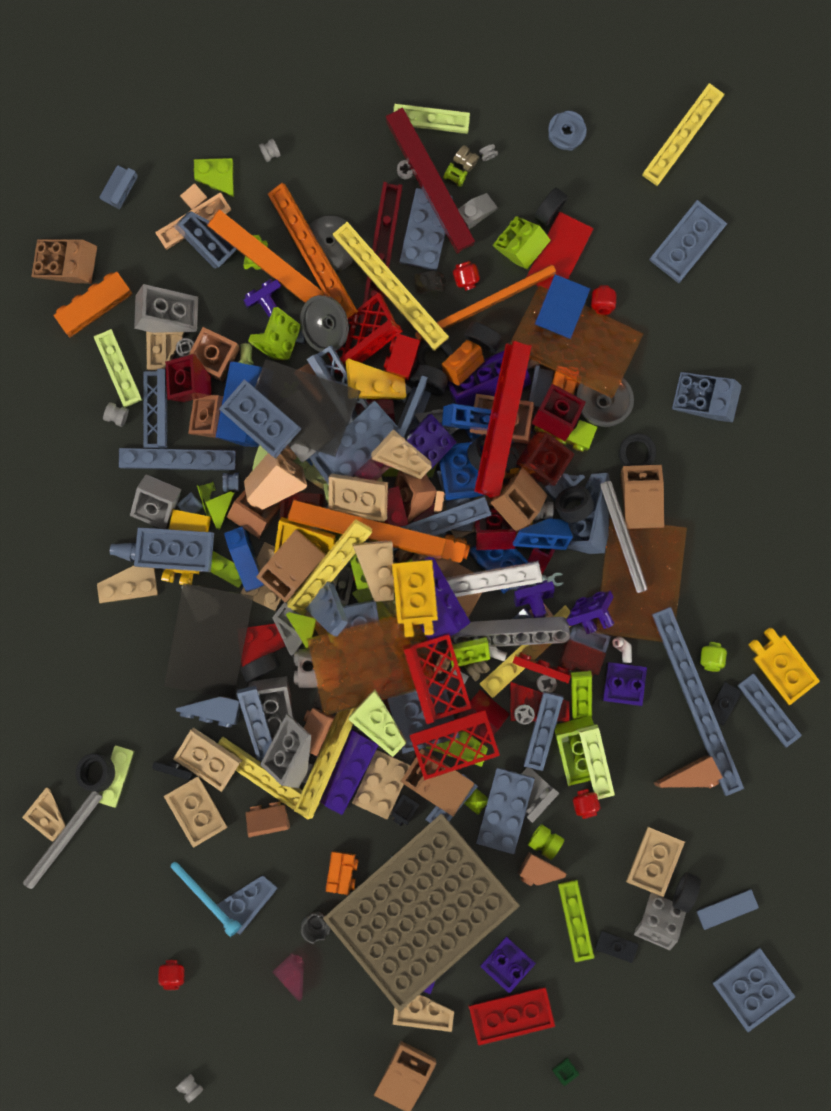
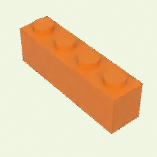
[53,272,132,337]

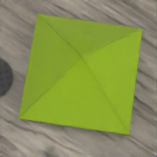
[464,788,488,815]

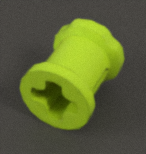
[443,163,468,187]

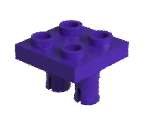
[243,279,281,318]
[405,414,456,469]
[514,580,555,618]
[566,591,615,634]
[603,662,647,706]
[480,936,536,993]

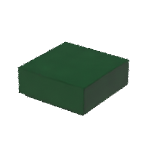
[552,1058,580,1086]

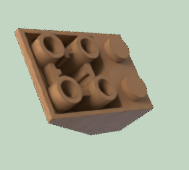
[31,239,97,284]
[620,465,664,529]
[490,467,547,531]
[256,529,326,603]
[400,749,475,817]
[374,1041,436,1111]

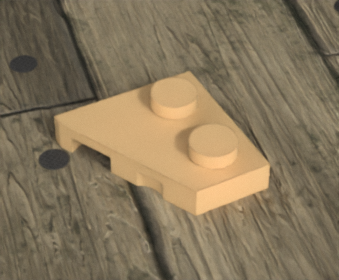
[146,331,184,370]
[22,787,66,842]

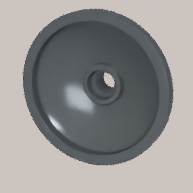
[309,216,355,272]
[300,295,349,353]
[576,371,634,427]

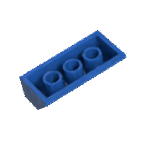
[215,362,274,447]

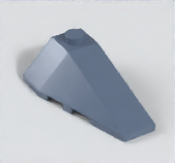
[567,473,609,554]

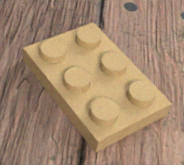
[329,474,388,522]
[240,542,281,611]
[173,727,242,792]
[352,749,411,819]
[164,776,228,848]
[626,827,685,897]

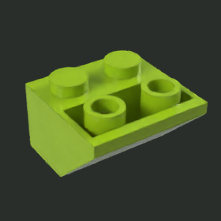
[493,216,551,269]

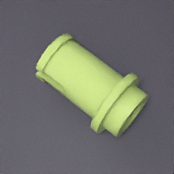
[238,343,254,365]

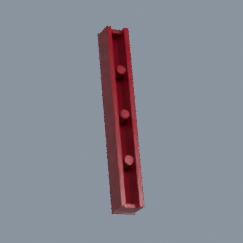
[386,108,475,254]
[359,182,402,336]

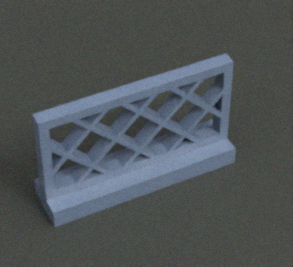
[397,376,431,439]

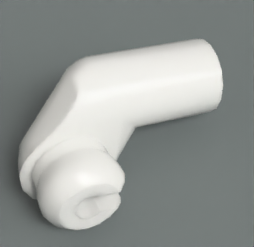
[612,637,632,663]
[489,647,507,661]

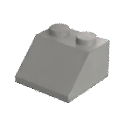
[130,475,181,529]

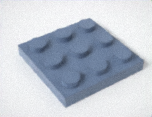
[387,681,460,754]
[712,948,795,1032]

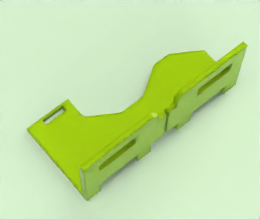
[197,482,216,517]

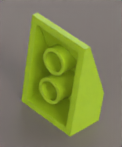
[554,716,594,786]

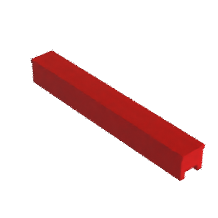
[474,341,532,498]

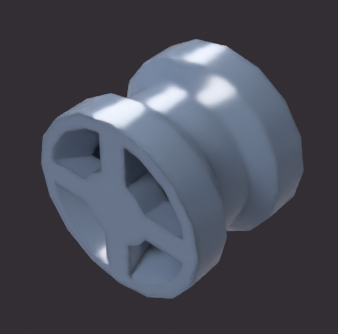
[223,473,240,492]

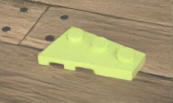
[348,690,406,757]

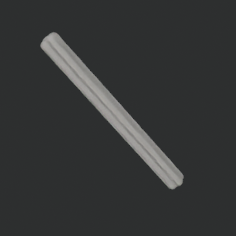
[600,481,648,593]
[23,791,102,889]

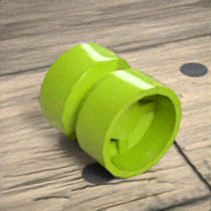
[528,824,565,860]

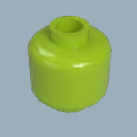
[700,642,727,672]

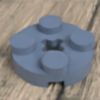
[548,111,587,151]

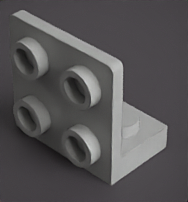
[521,767,559,823]
[634,893,686,950]

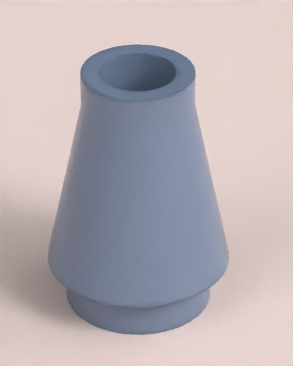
[110,543,136,562]

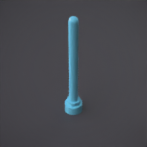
[171,862,242,937]

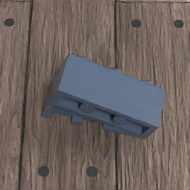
[173,211,236,268]

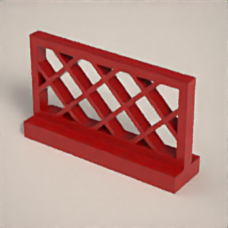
[327,293,403,377]
[403,633,472,724]
[409,710,500,780]

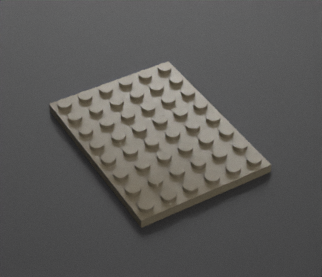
[323,814,520,1012]

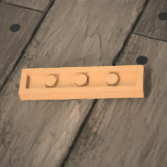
[155,192,231,250]

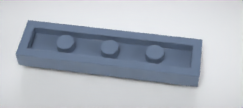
[737,673,802,748]
[237,686,273,761]
[524,691,563,771]

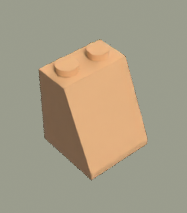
[244,453,307,510]

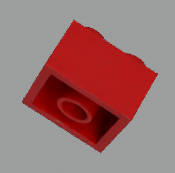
[384,334,420,384]

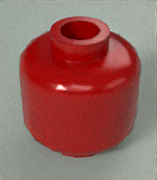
[453,261,480,291]
[591,285,616,315]
[572,789,601,819]
[158,960,184,990]

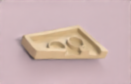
[371,430,432,479]
[352,541,394,602]
[97,566,158,603]
[393,994,454,1032]

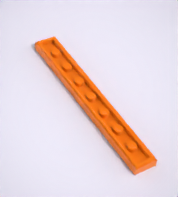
[268,183,358,319]
[207,209,325,303]
[415,265,556,342]
[288,500,446,559]

